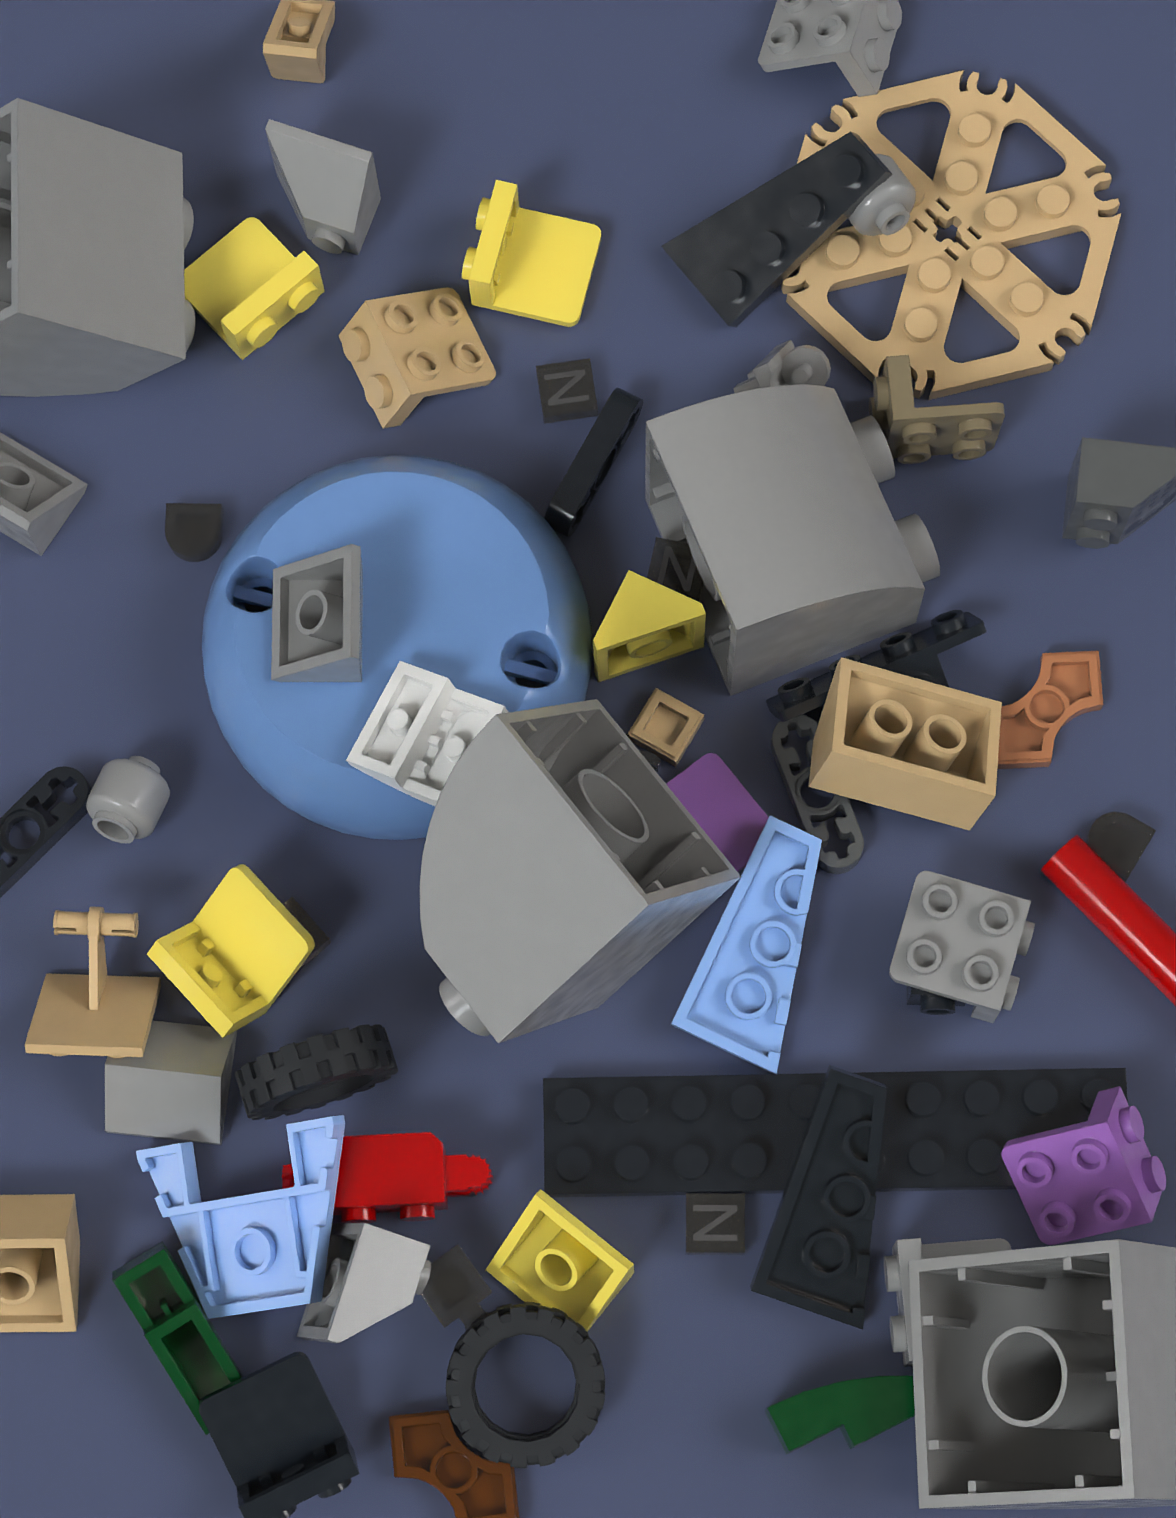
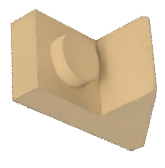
[263,0,335,83]

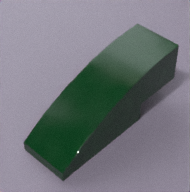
[112,1241,243,1435]
[765,1376,915,1455]

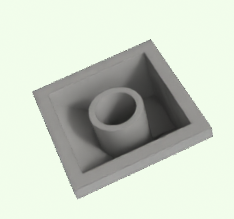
[265,119,381,255]
[296,1223,431,1343]

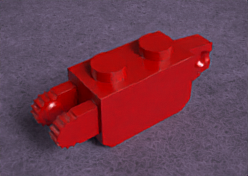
[282,1132,493,1223]

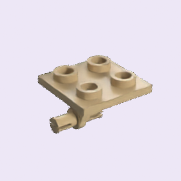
[25,906,161,1058]

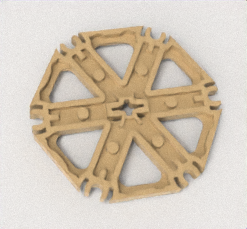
[781,70,1121,400]

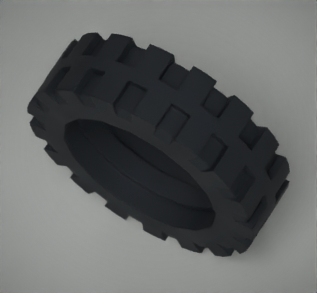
[235,1024,398,1120]
[445,1302,605,1468]

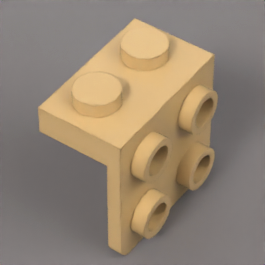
[339,287,496,429]

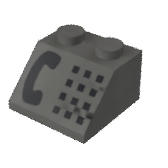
[1062,437,1176,549]

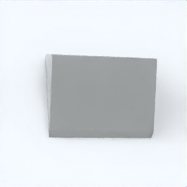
[0,432,88,556]
[271,544,363,682]
[105,1020,237,1145]

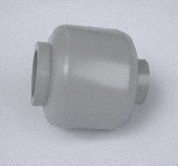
[848,154,916,236]
[86,756,170,843]

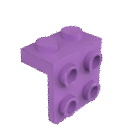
[666,753,769,872]
[1001,1086,1166,1245]

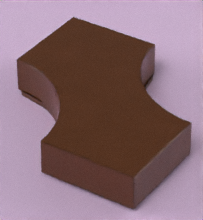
[389,1410,520,1518]

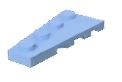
[671,815,822,1074]

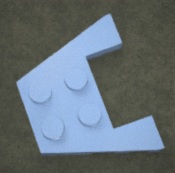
[136,1115,345,1319]

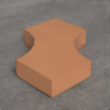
[997,651,1103,769]

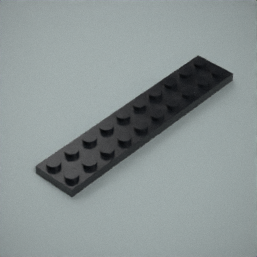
[543,1068,1128,1198]

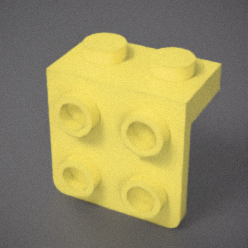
[462,180,601,327]
[184,217,325,360]
[147,864,315,1038]

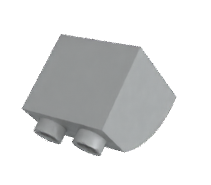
[0,98,195,397]
[645,384,940,696]
[419,699,741,1044]
[908,1239,1176,1510]

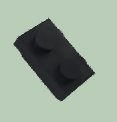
[199,1352,360,1518]

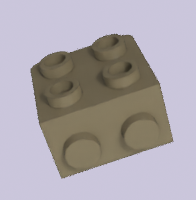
[869,355,1005,464]

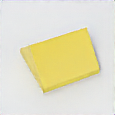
[593,570,706,682]
[486,1189,634,1332]

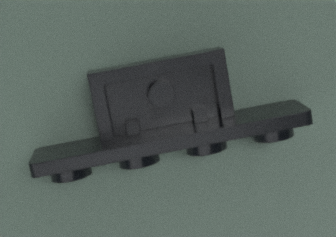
[766,610,987,722]

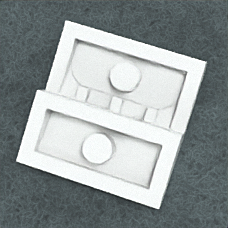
[346,661,509,806]

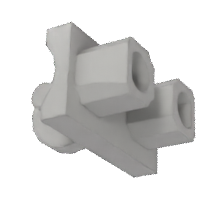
[733,340,831,393]

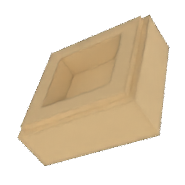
[627,688,704,767]

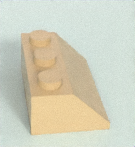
[808,657,1002,831]
[0,1194,80,1332]

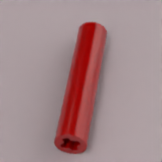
[1041,835,1176,1007]

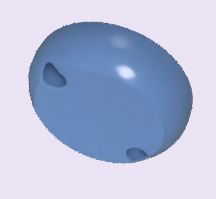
[202,455,593,840]

